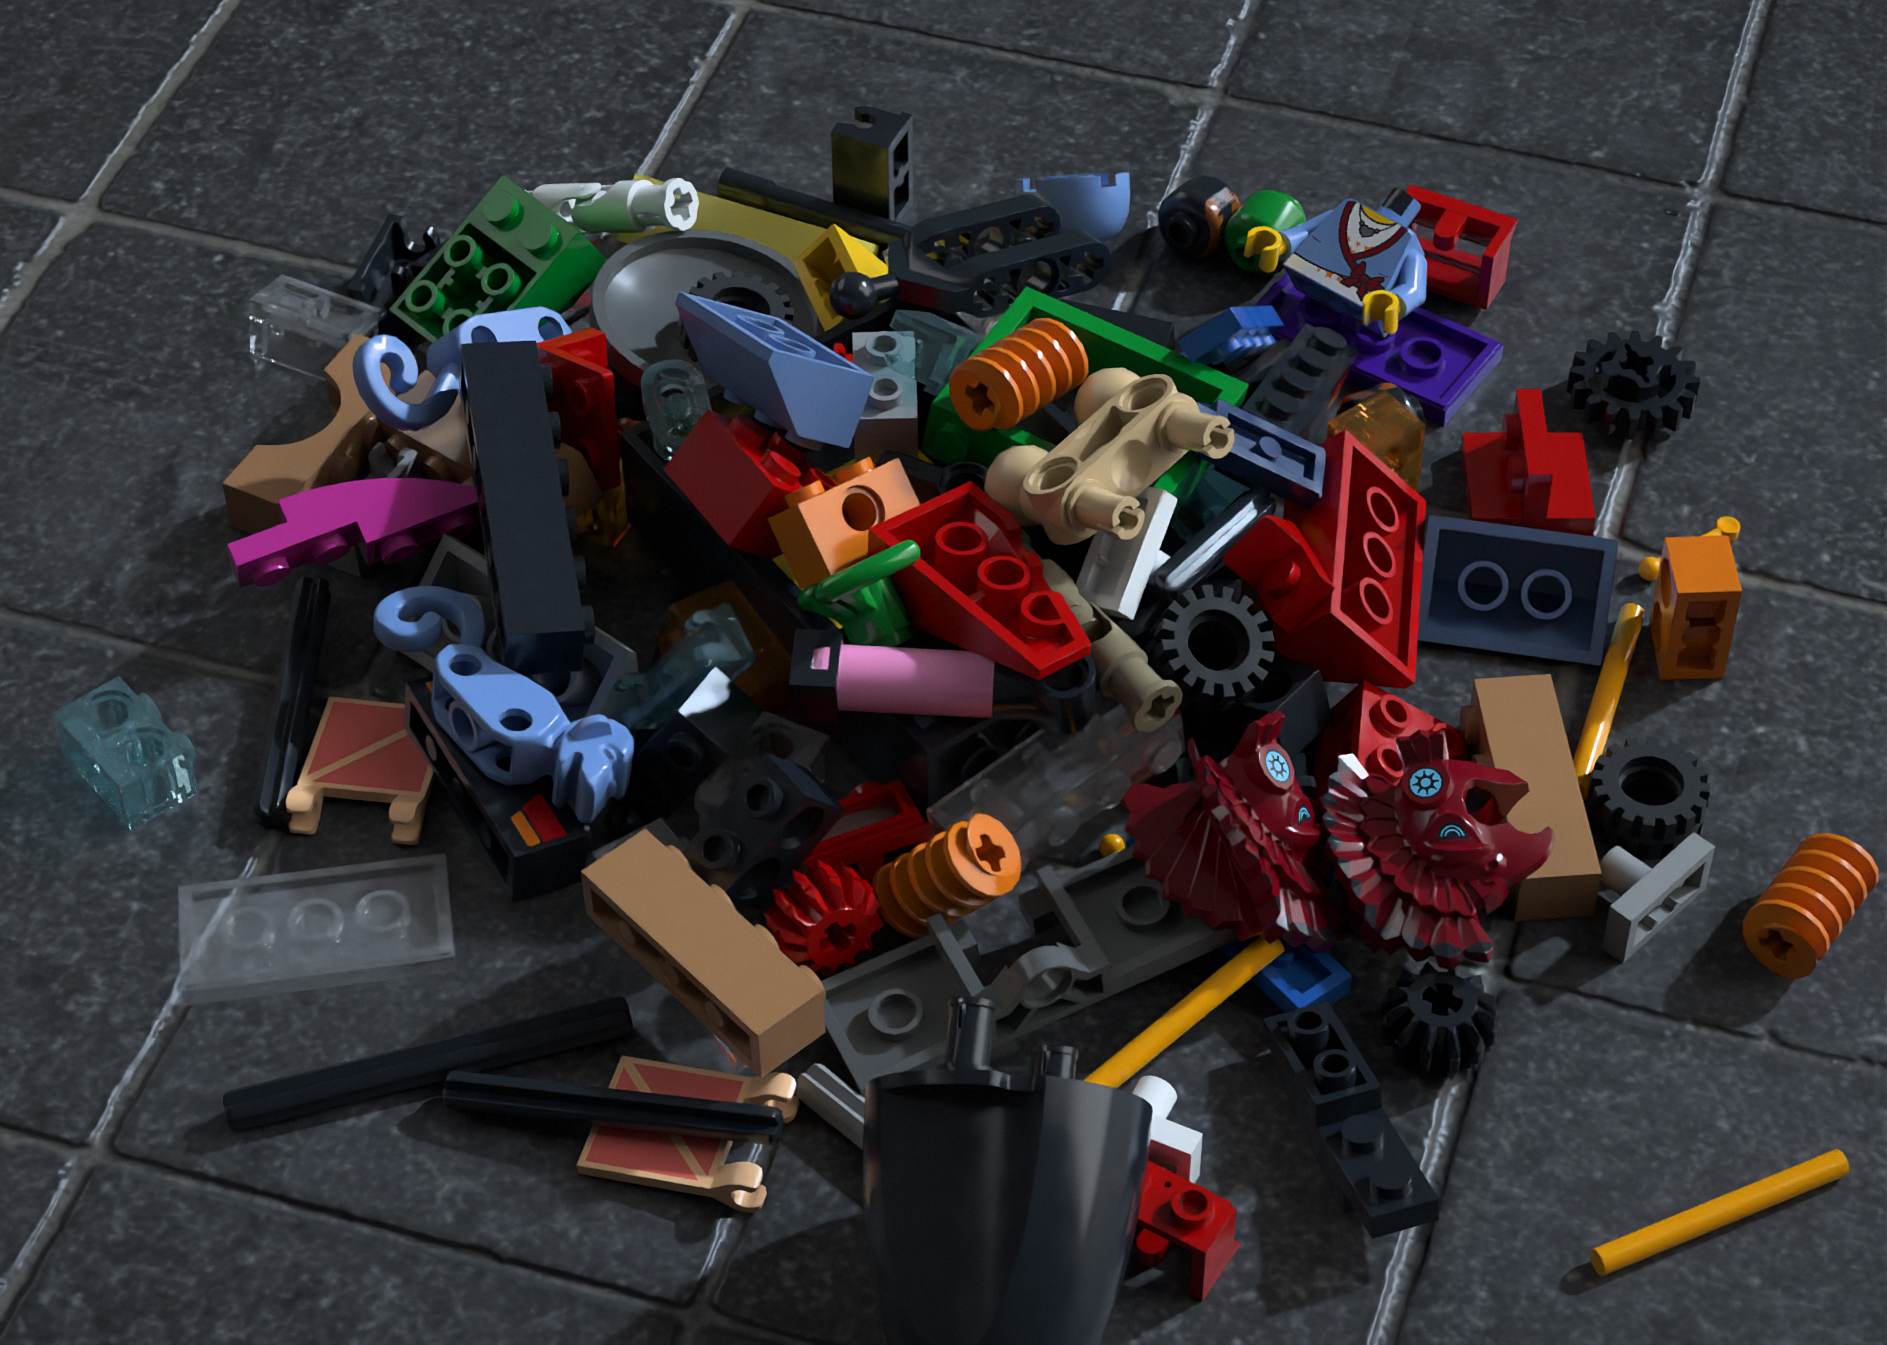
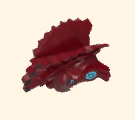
[1119,711,1354,953]
[1319,729,1555,970]

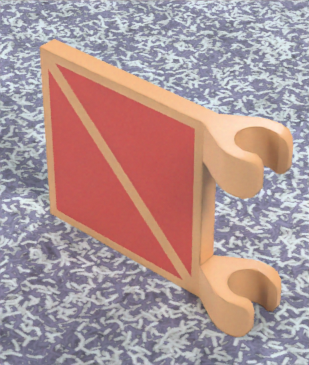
[286,697,435,845]
[576,1055,800,1213]

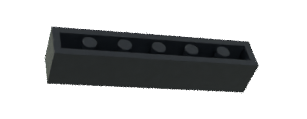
[459,340,595,675]

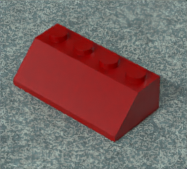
[1271,429,1426,689]

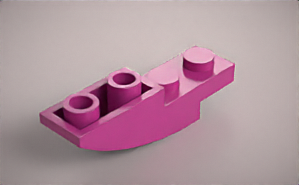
[227,478,480,588]

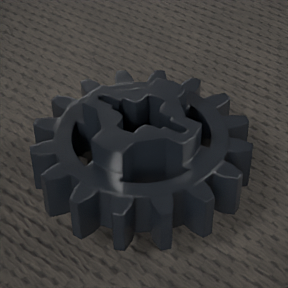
[1567,331,1700,440]

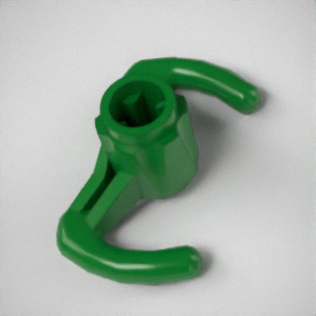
[798,540,920,647]

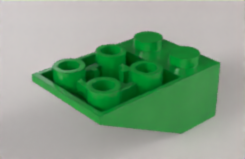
[389,175,607,343]

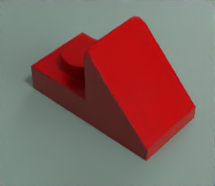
[1222,515,1336,633]

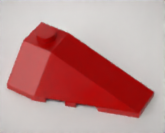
[867,481,1092,680]

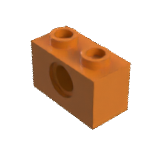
[767,457,920,590]

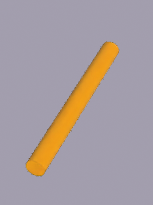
[1573,603,1645,801]
[1083,935,1284,1089]
[1590,1149,1850,1276]

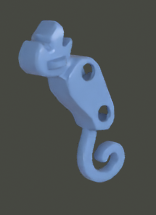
[352,306,632,432]
[373,586,634,823]

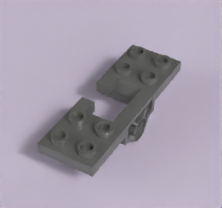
[821,844,1236,1098]

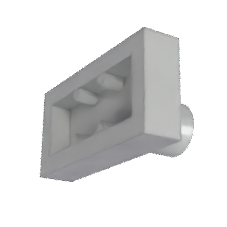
[1599,832,1715,963]

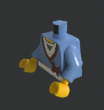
[1243,188,1427,338]

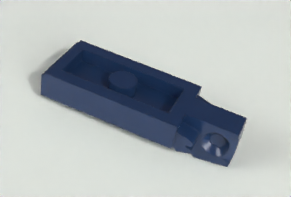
[1189,398,1326,510]

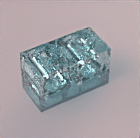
[52,676,198,831]

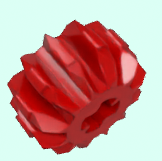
[763,860,884,978]

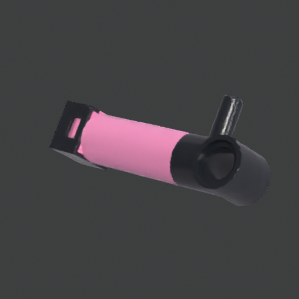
[789,629,1096,735]

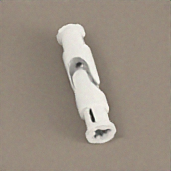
[525,178,699,234]

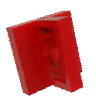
[1460,389,1596,536]

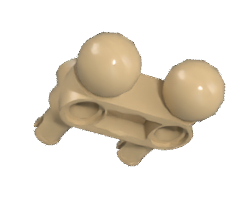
[984,368,1235,545]

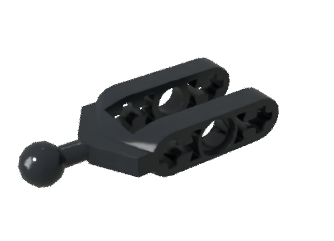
[829,194,1111,320]

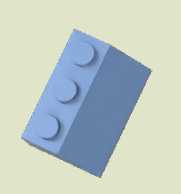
[675,291,875,451]
[1418,515,1619,666]

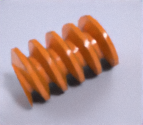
[949,318,1088,432]
[872,813,1022,938]
[1742,833,1879,979]

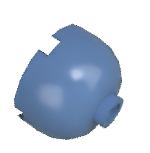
[1015,172,1130,256]

